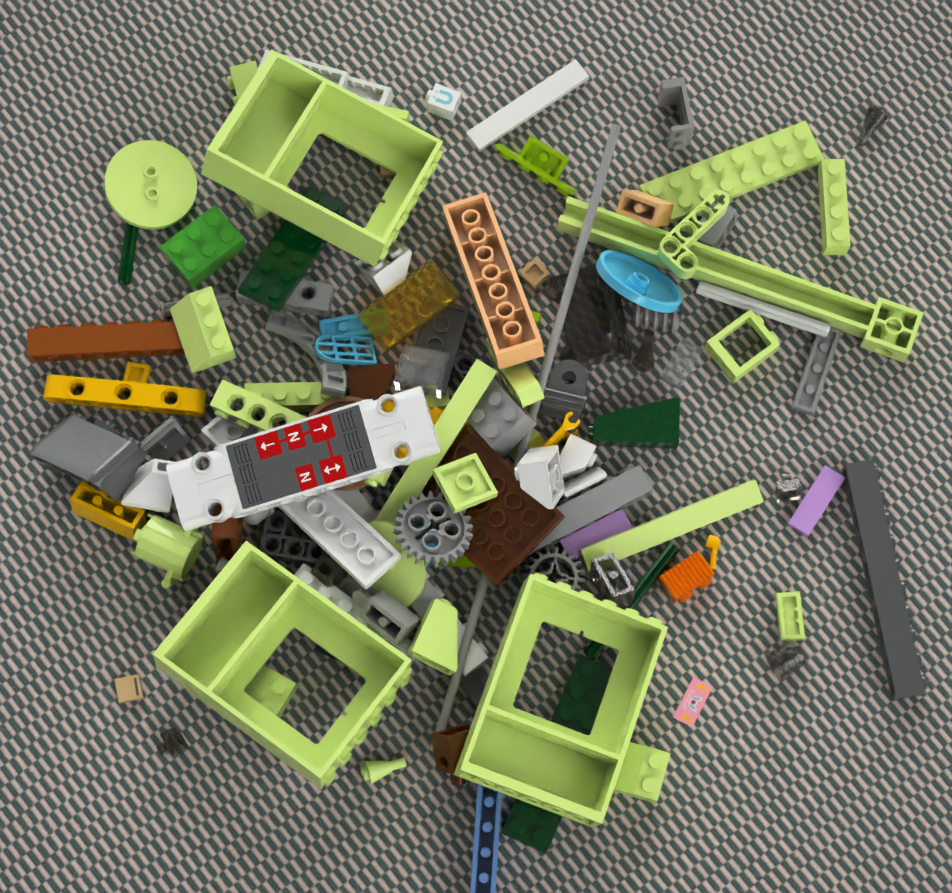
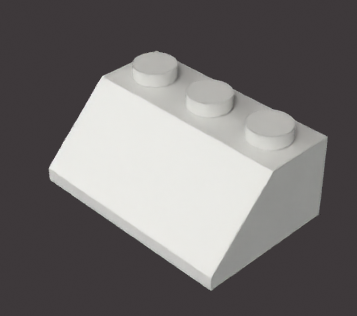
[515,445,565,509]

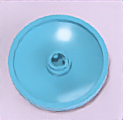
[596,250,683,313]

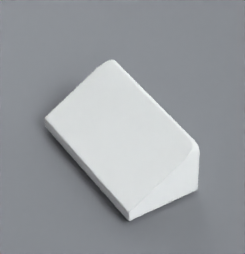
[561,466,607,499]

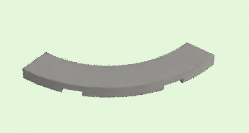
[265,309,346,399]

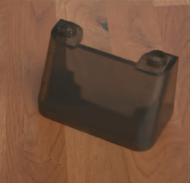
[547,263,632,367]

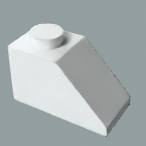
[560,434,598,479]

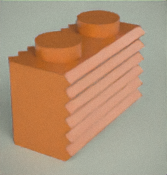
[657,551,715,603]

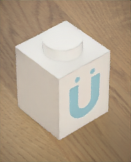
[425,83,461,121]

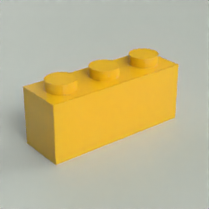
[70,481,147,542]

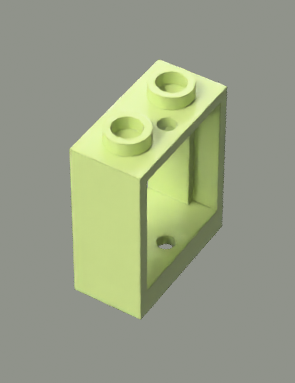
[705,309,780,384]

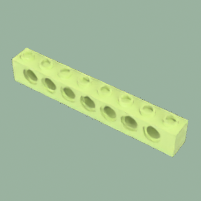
[210,379,394,488]

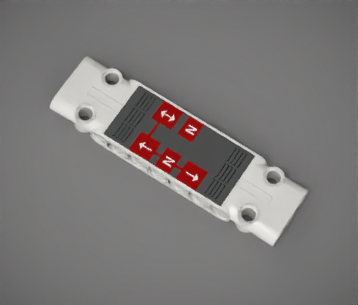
[166,386,441,532]

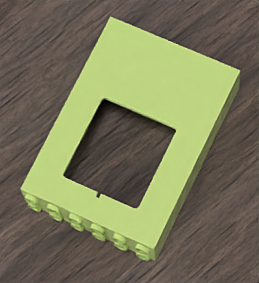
[201,49,443,267]
[153,541,412,789]
[453,573,668,828]

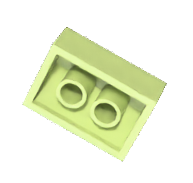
[170,286,237,373]

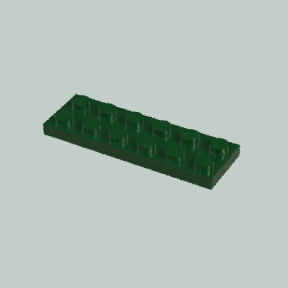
[238,186,348,312]

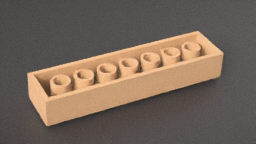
[442,192,544,370]

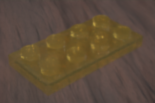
[358,260,460,353]

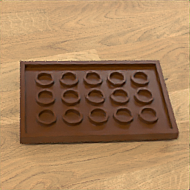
[417,423,565,587]

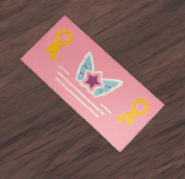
[673,677,713,727]

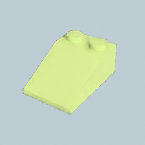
[244,665,298,718]
[613,742,671,803]

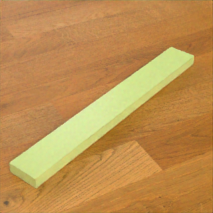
[375,359,497,523]
[579,479,764,572]

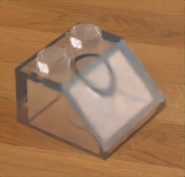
[394,344,451,398]

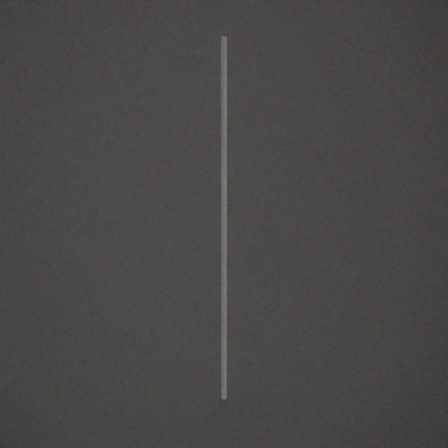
[430,124,621,752]

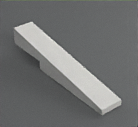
[258,50,394,107]

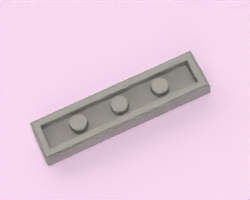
[791,326,842,417]

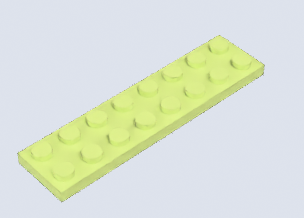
[639,120,824,228]

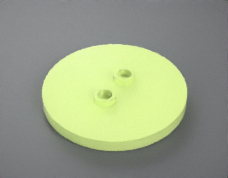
[104,140,197,230]
[336,520,426,608]

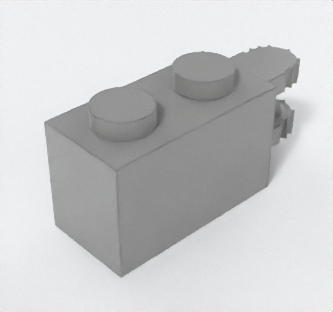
[352,586,420,646]

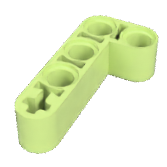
[658,190,730,280]
[485,338,544,408]

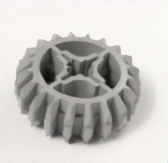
[521,547,586,593]

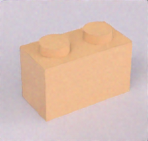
[616,190,674,227]

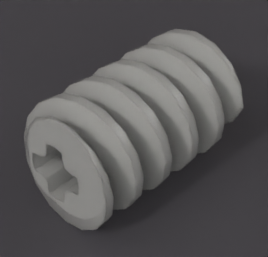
[633,304,683,334]

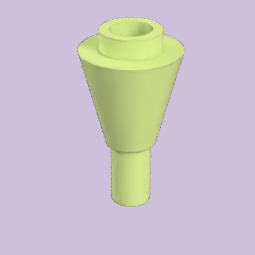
[360,757,407,785]

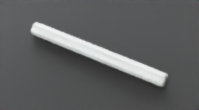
[696,281,830,337]

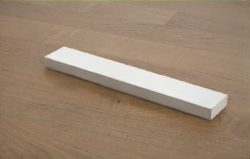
[466,59,589,152]

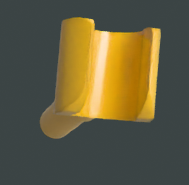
[705,535,721,570]

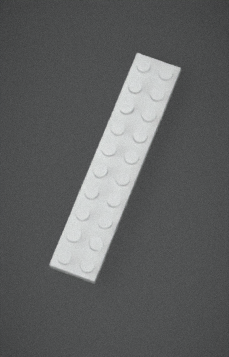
[201,402,401,590]

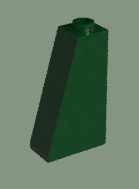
[588,397,680,449]

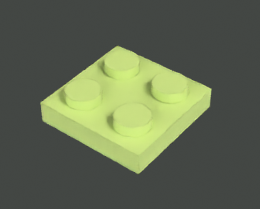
[432,453,498,514]

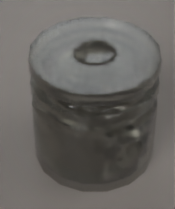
[765,640,806,679]

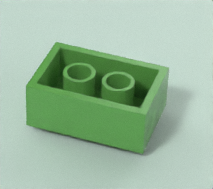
[160,205,247,289]

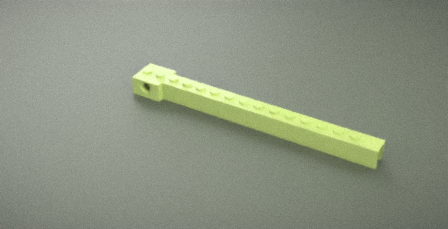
[557,196,924,363]

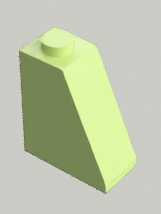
[406,598,458,676]

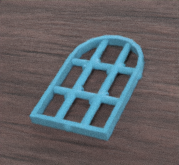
[314,334,377,365]

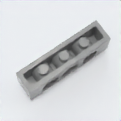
[236,268,334,318]

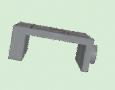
[657,77,695,150]

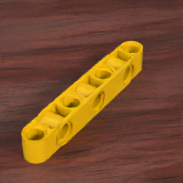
[43,375,207,417]

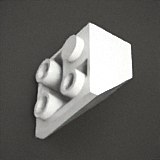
[355,240,412,298]
[121,458,175,513]

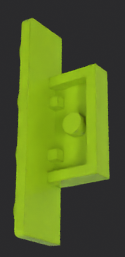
[495,136,578,196]

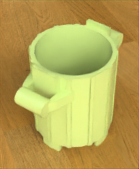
[131,513,206,588]

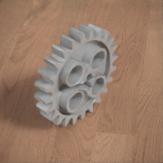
[393,491,473,568]

